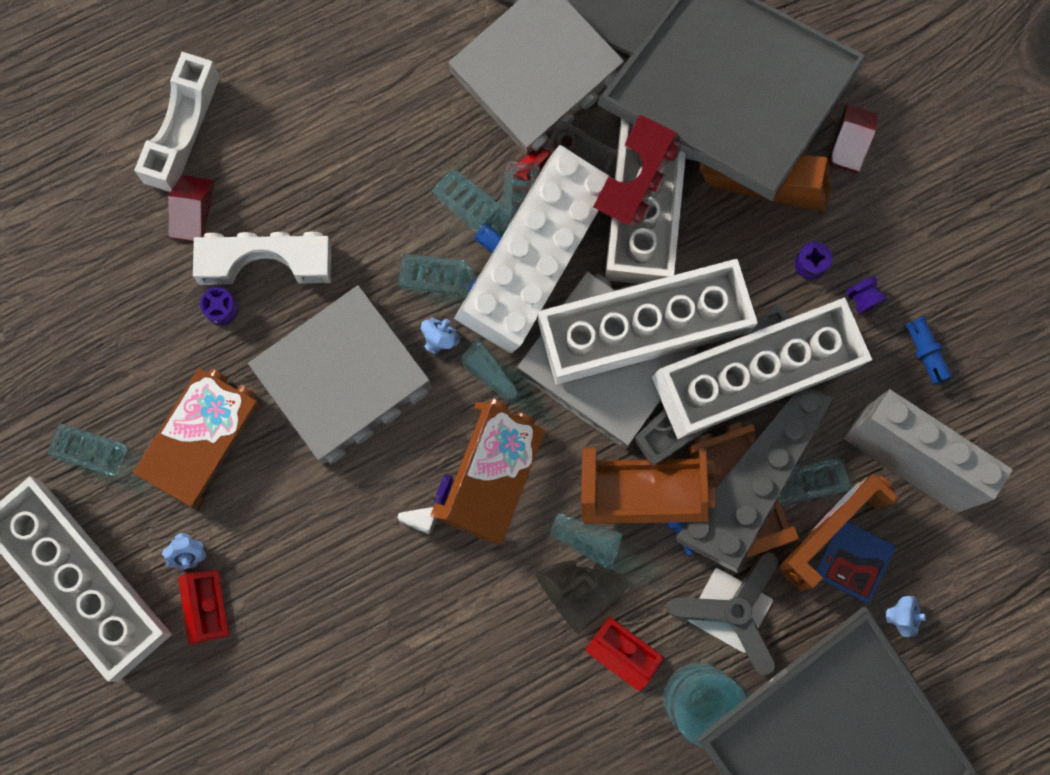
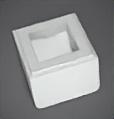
[397,507,437,534]

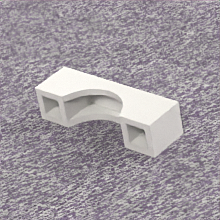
[134,52,220,192]
[193,232,331,285]

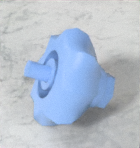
[421,317,460,354]
[162,533,207,571]
[886,596,926,637]

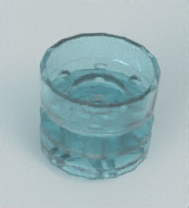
[663,662,746,747]

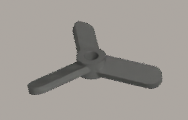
[668,552,778,675]

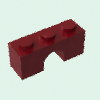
[593,114,682,228]

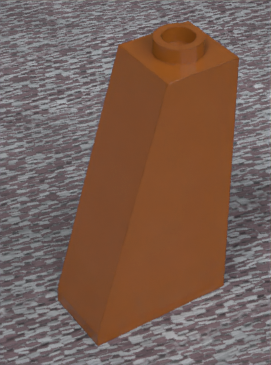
[699,155,832,213]

